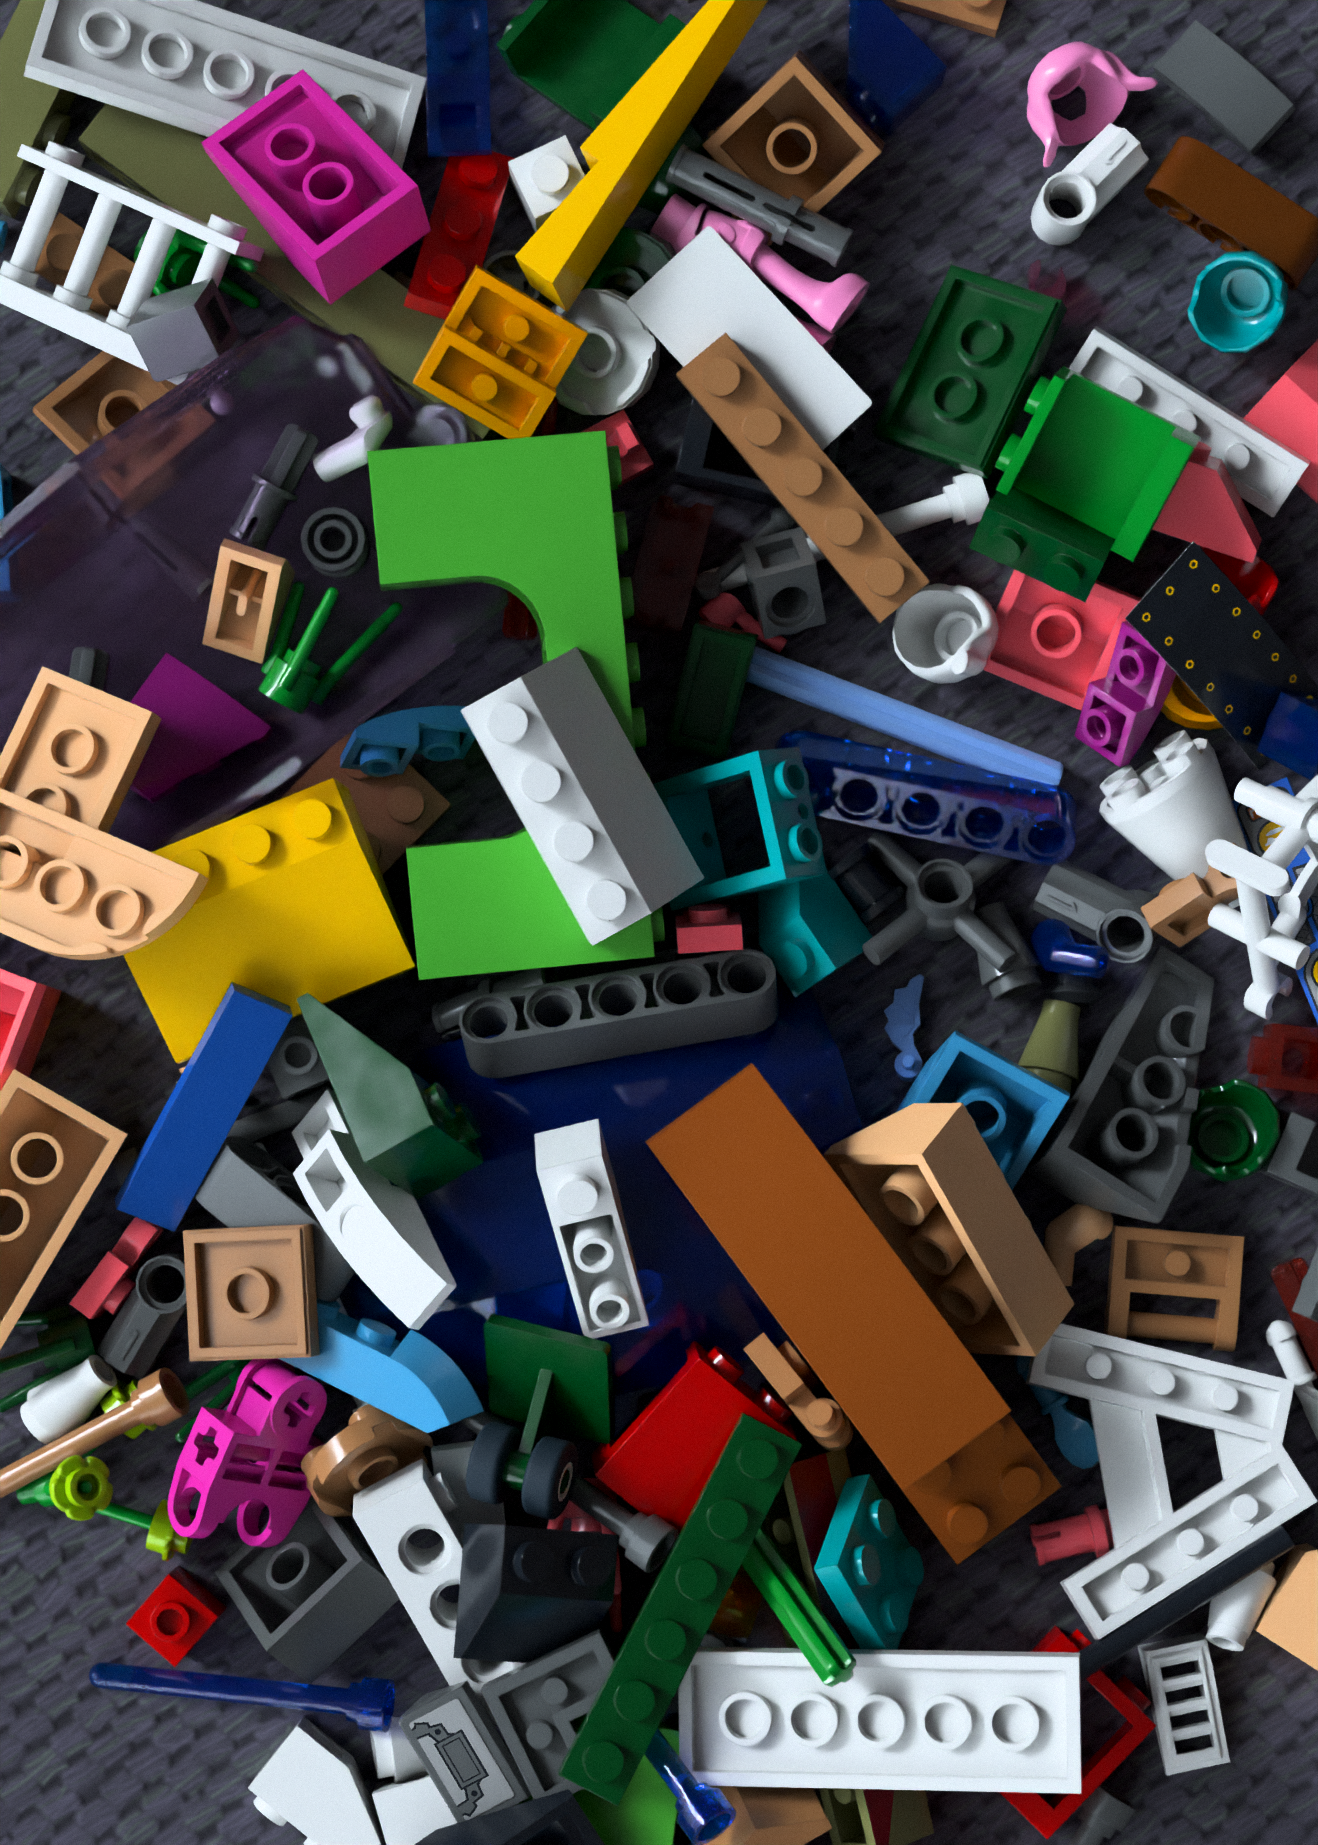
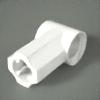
[1031,123,1149,246]

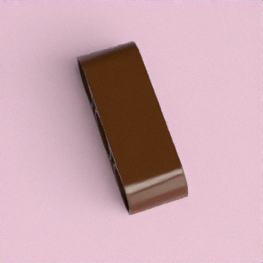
[1144,136,1318,290]

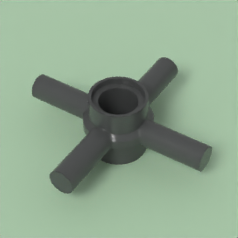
[862,829,1018,973]

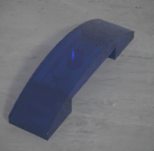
[424,0,492,157]

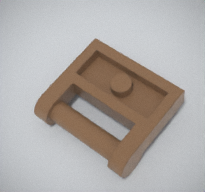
[1103,1226,1244,1352]

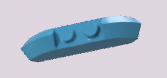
[278,1298,484,1433]

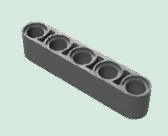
[459,949,779,1078]

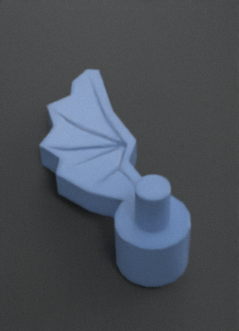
[884,974,924,1082]

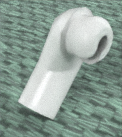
[313,395,393,483]

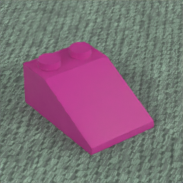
[201,69,431,305]

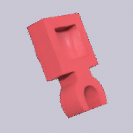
[675,903,743,954]
[69,1217,164,1319]

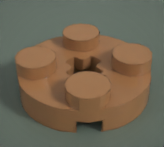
[301,1404,433,1517]

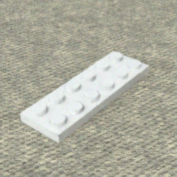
[24,0,426,169]
[678,1647,1082,1794]

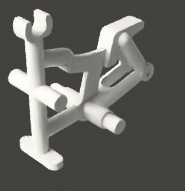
[1205,774,1318,1021]

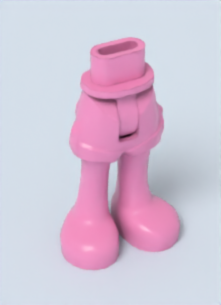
[651,193,870,354]

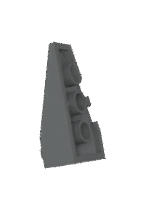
[1025,945,1215,1223]

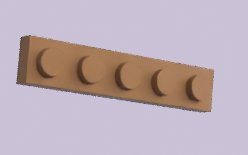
[676,332,930,624]

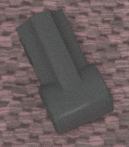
[1032,857,1160,964]
[96,1252,187,1379]

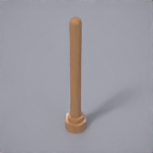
[0,1367,189,1499]

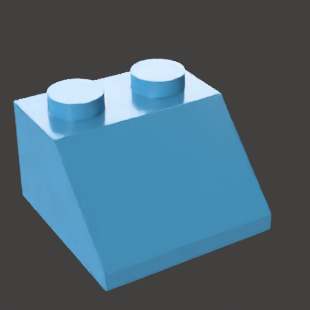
[895,1030,1070,1190]

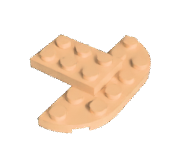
[0,666,209,960]

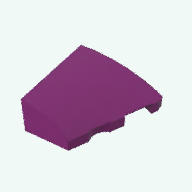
[130,652,273,803]

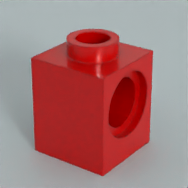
[126,1566,227,1667]

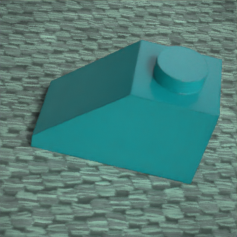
[758,862,872,998]

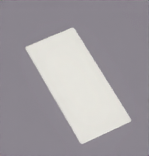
[627,226,872,450]

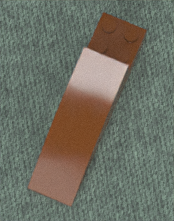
[645,1063,1062,1565]

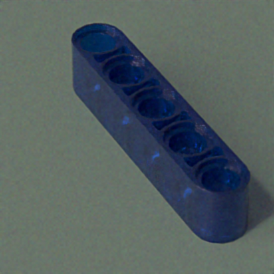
[774,730,1077,865]

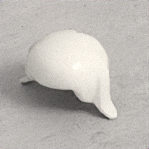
[892,583,999,684]

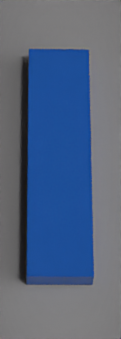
[114,982,293,1232]

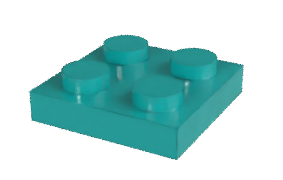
[814,1474,924,1650]

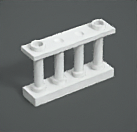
[0,141,265,392]

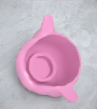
[1027,42,1158,167]

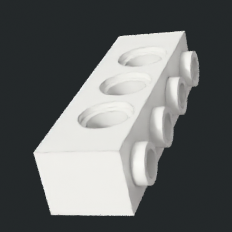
[353,1458,526,1727]

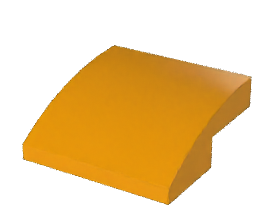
[413,265,588,439]

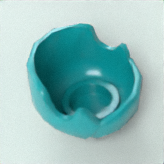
[1187,251,1289,353]

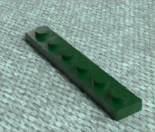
[558,1412,802,1806]

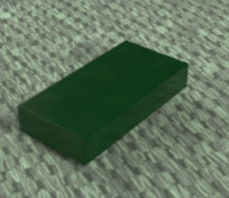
[664,619,759,760]

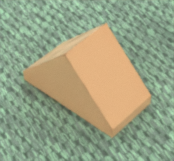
[202,538,295,664]
[1254,1543,1318,1671]

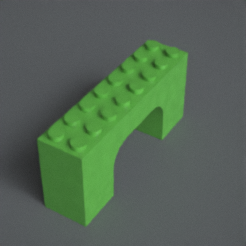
[367,431,665,980]

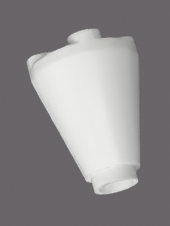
[1099,730,1249,909]

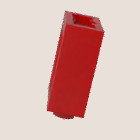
[999,1625,1156,1840]

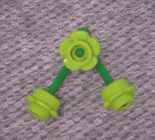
[16,1379,195,1561]

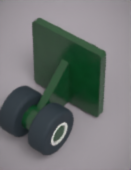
[466,1314,615,1520]

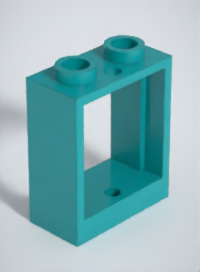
[653,747,827,911]

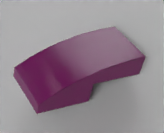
[1074,621,1176,767]

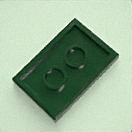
[872,265,1067,479]

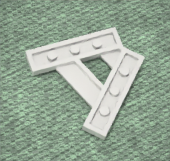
[1026,1323,1317,1640]

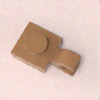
[1141,843,1241,947]

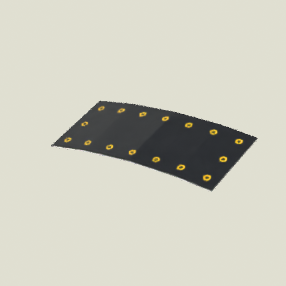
[1125,541,1318,770]

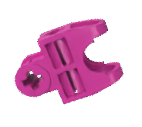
[167,1358,327,1548]

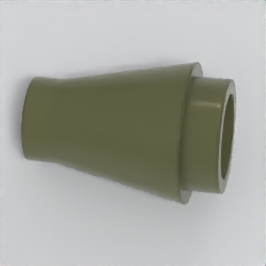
[1018,1000,1081,1094]

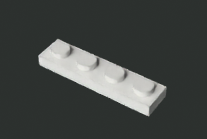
[1069,326,1310,518]

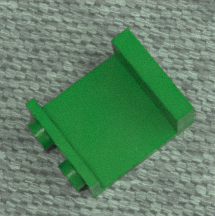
[995,366,1201,562]

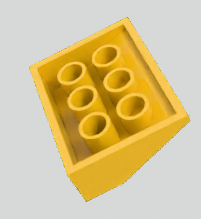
[123,778,417,1064]

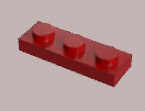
[404,139,515,320]

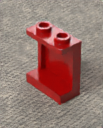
[591,1341,798,1535]

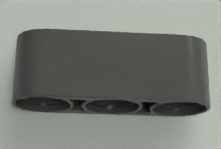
[195,1136,355,1302]

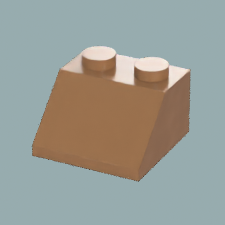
[702,49,885,213]

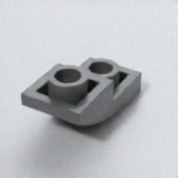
[1153,20,1296,157]

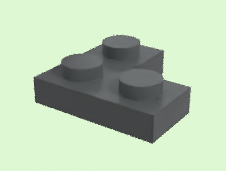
[481,1628,616,1800]

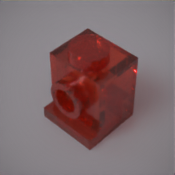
[1247,1023,1318,1096]

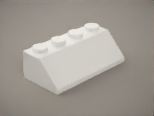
[461,646,704,946]

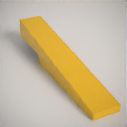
[515,0,768,312]

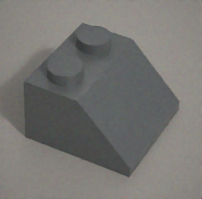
[215,1494,400,1684]

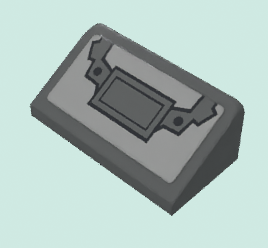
[399,1681,531,1823]

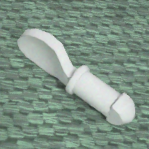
[1266,1320,1318,1440]

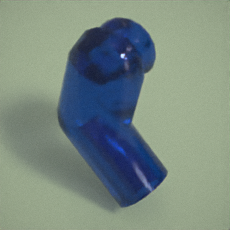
[1031,919,1108,979]

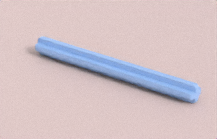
[747,647,1064,796]

